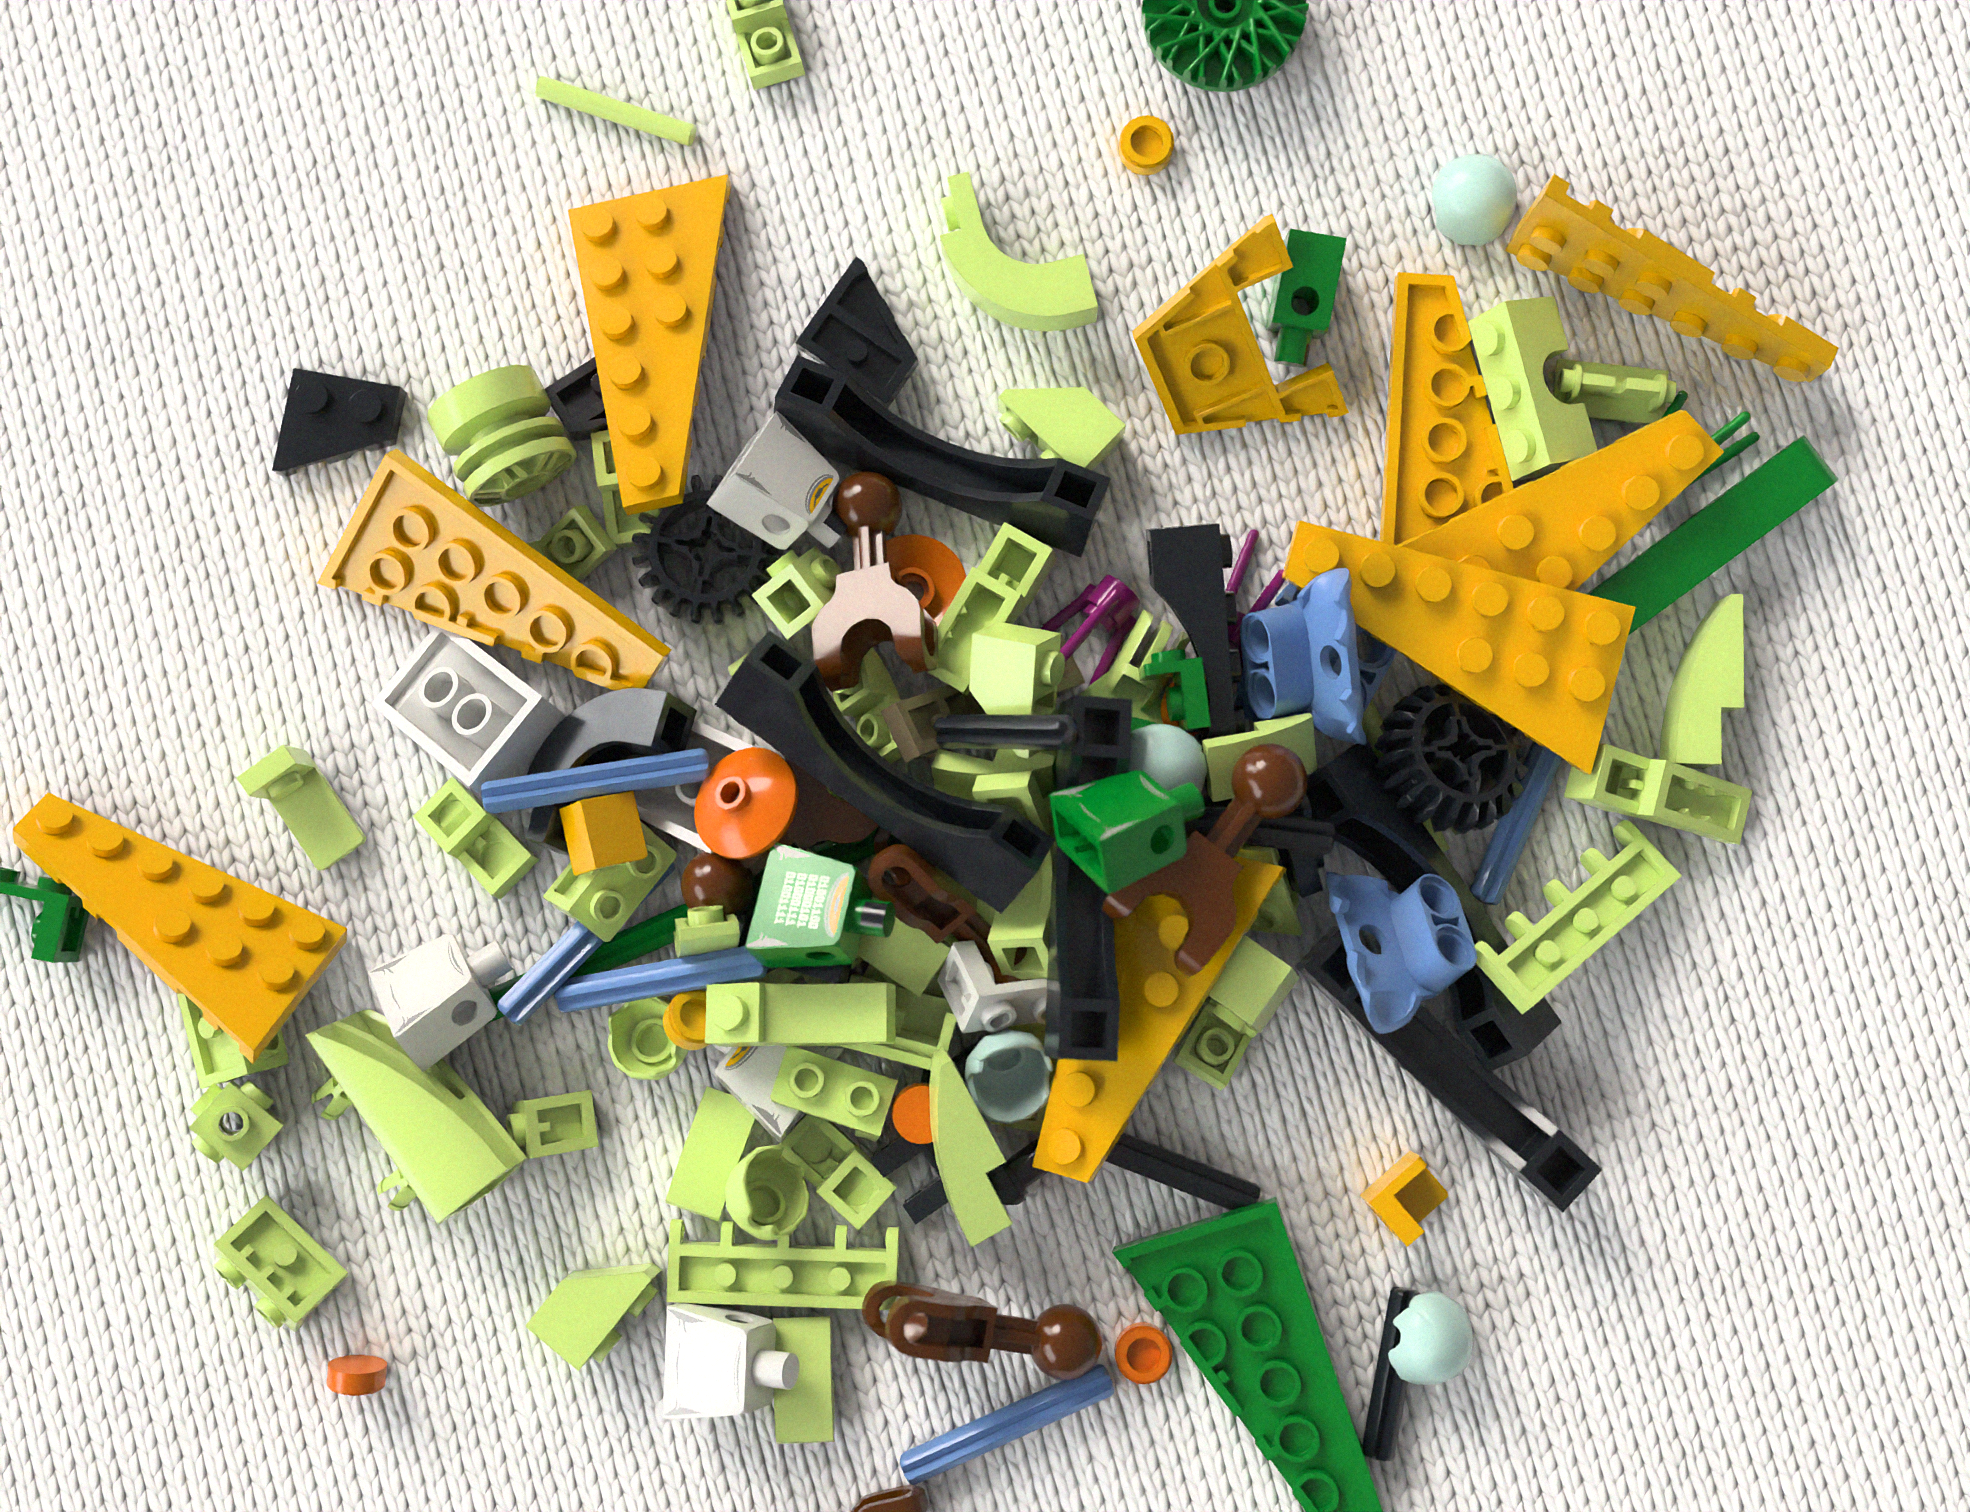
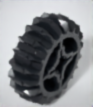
[632,475,782,626]
[1374,683,1529,836]

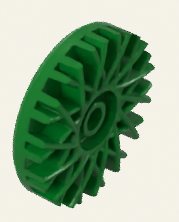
[1141,0,1309,92]

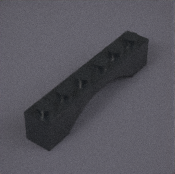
[774,355,1111,558]
[1145,523,1246,839]
[714,630,1055,914]
[1044,695,1132,1062]
[1306,743,1562,1073]
[1295,926,1603,1212]

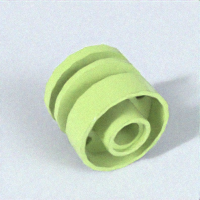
[427,364,577,507]

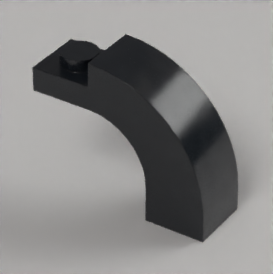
[525,688,697,856]

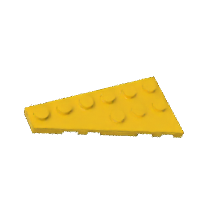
[568,174,732,515]
[1505,174,1839,383]
[1380,272,1514,545]
[1397,410,1724,591]
[317,448,672,691]
[1282,520,1636,775]
[12,792,347,1064]
[1032,856,1287,1183]

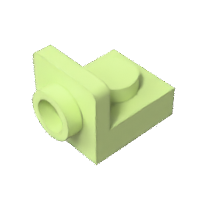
[506,1090,599,1159]

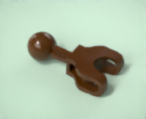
[812,471,939,692]
[1102,743,1308,978]
[681,757,878,918]
[868,826,1033,985]
[862,1280,1102,1380]

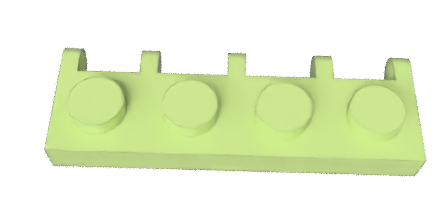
[1474,820,1682,1015]
[666,1219,899,1310]

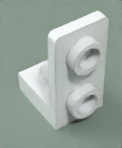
[937,940,1047,1033]

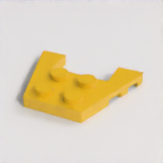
[1132,214,1349,435]

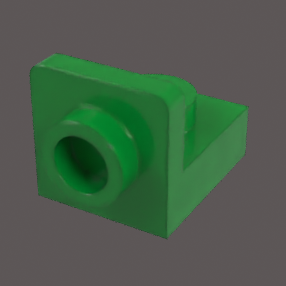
[1138,650,1211,733]

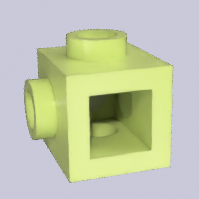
[752,546,842,639]
[189,1080,285,1171]

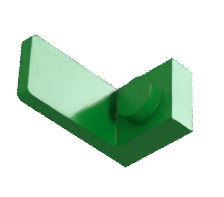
[0,867,90,963]

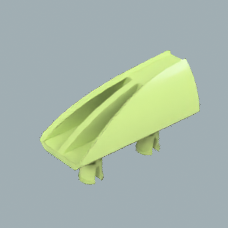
[305,1009,527,1225]

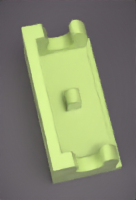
[838,973,957,1070]

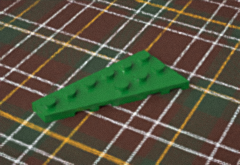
[1112,1197,1385,1512]

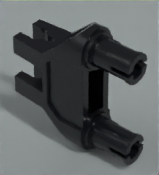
[871,1035,1048,1225]

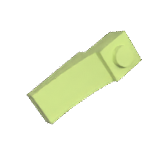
[926,522,1058,695]
[1564,743,1753,845]
[705,982,896,1047]

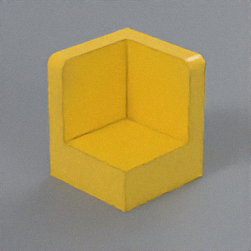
[559,791,647,876]
[1360,1151,1448,1247]

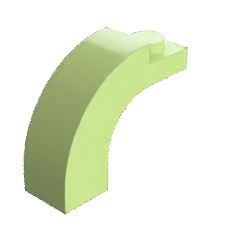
[940,171,1098,332]
[972,771,1054,980]

